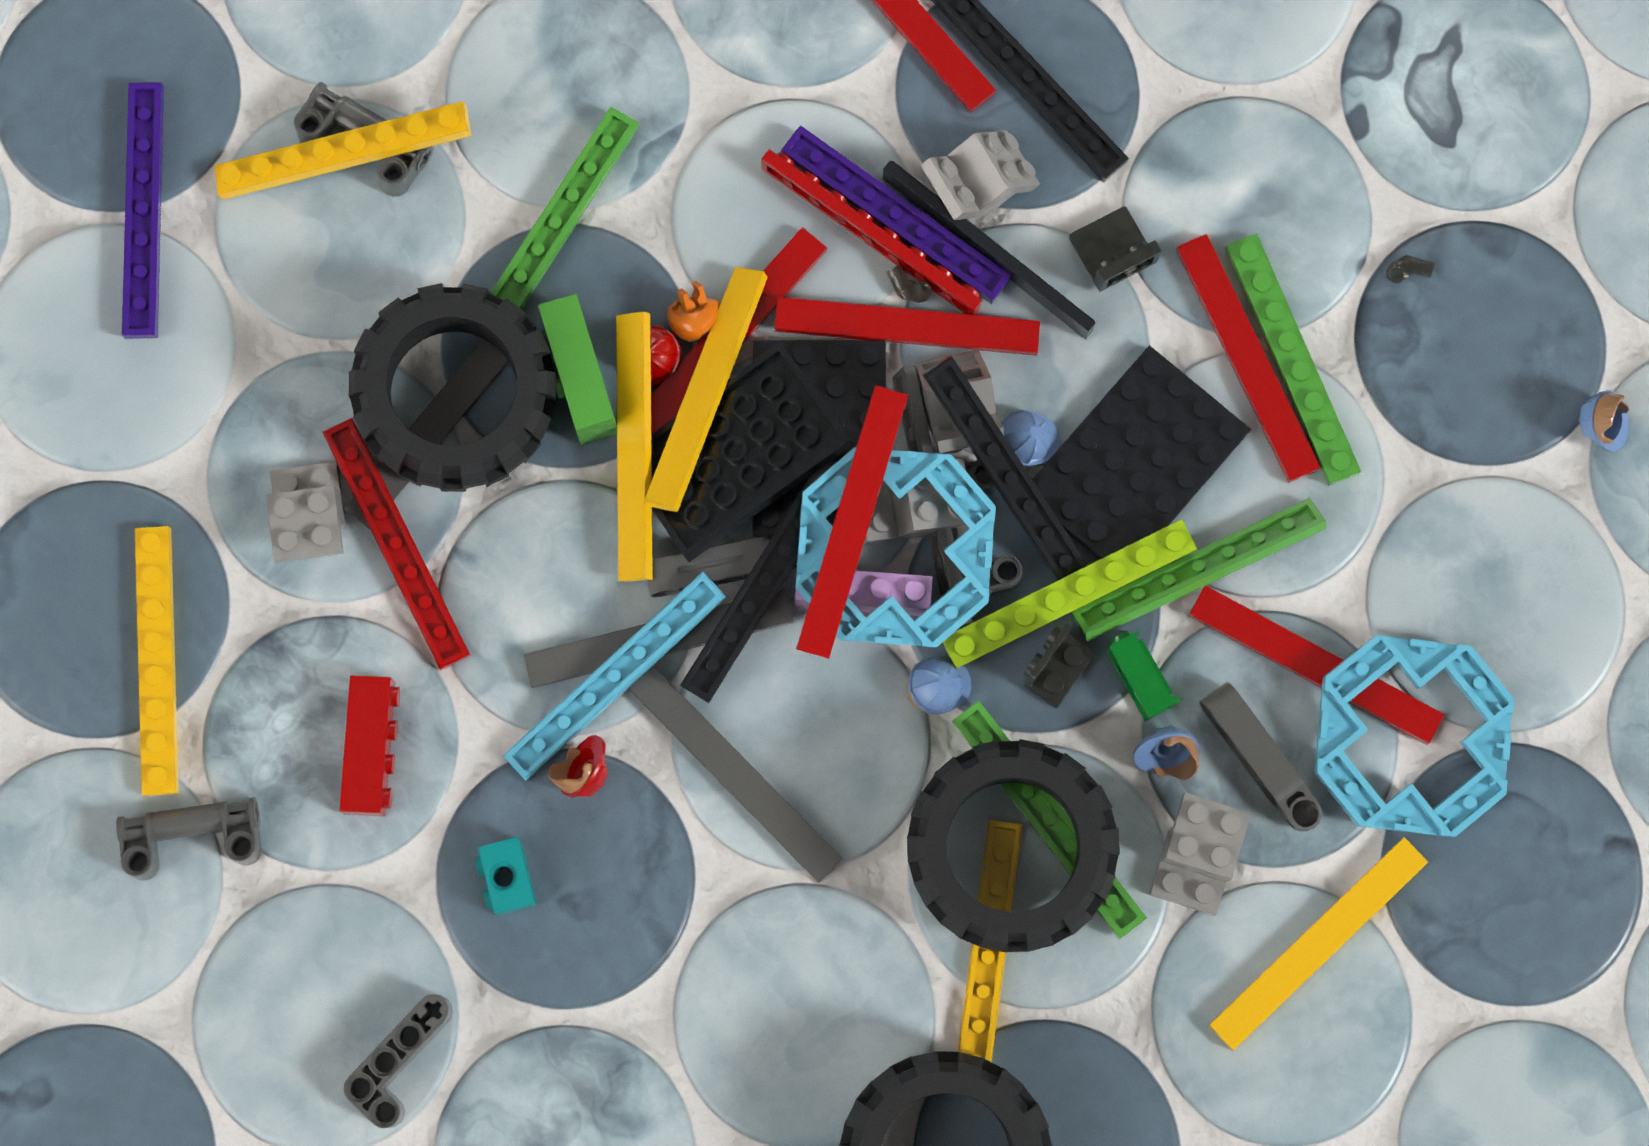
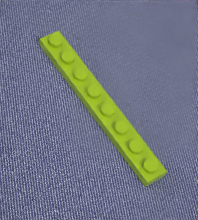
[942,519,1197,669]

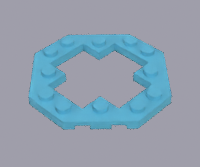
[795,447,996,647]
[1314,635,1514,837]

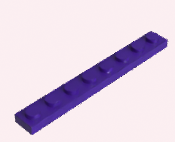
[122,82,164,339]
[781,125,1012,304]

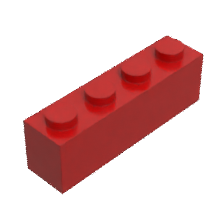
[339,675,400,817]

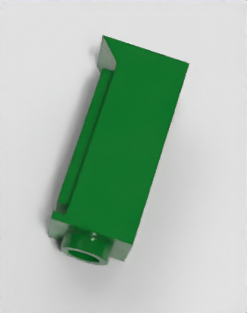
[1105,630,1182,722]

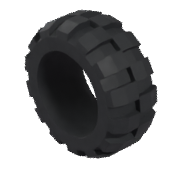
[348,283,556,492]
[907,739,1120,953]
[839,1051,1052,1146]

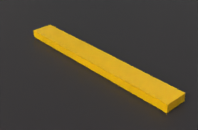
[644,267,768,512]
[616,312,653,582]
[957,819,1023,1062]
[1208,837,1428,1051]

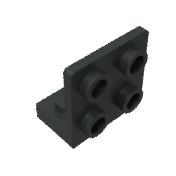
[1069,206,1162,292]
[1023,621,1096,709]

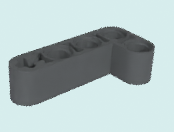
[344,994,453,1128]

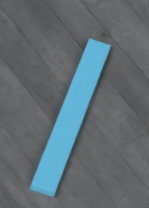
[503,572,727,781]

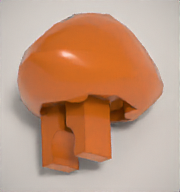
[666,281,720,342]

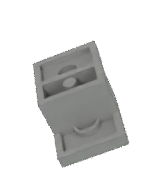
[921,130,1040,220]
[914,349,1004,453]
[864,458,967,543]
[266,461,346,563]
[1149,792,1251,916]

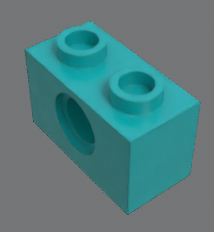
[474,837,538,916]

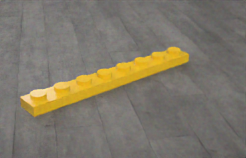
[214,101,472,200]
[135,526,179,797]

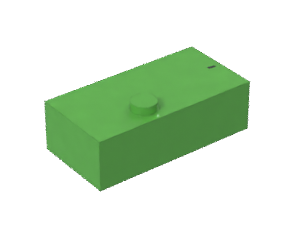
[538,293,617,445]

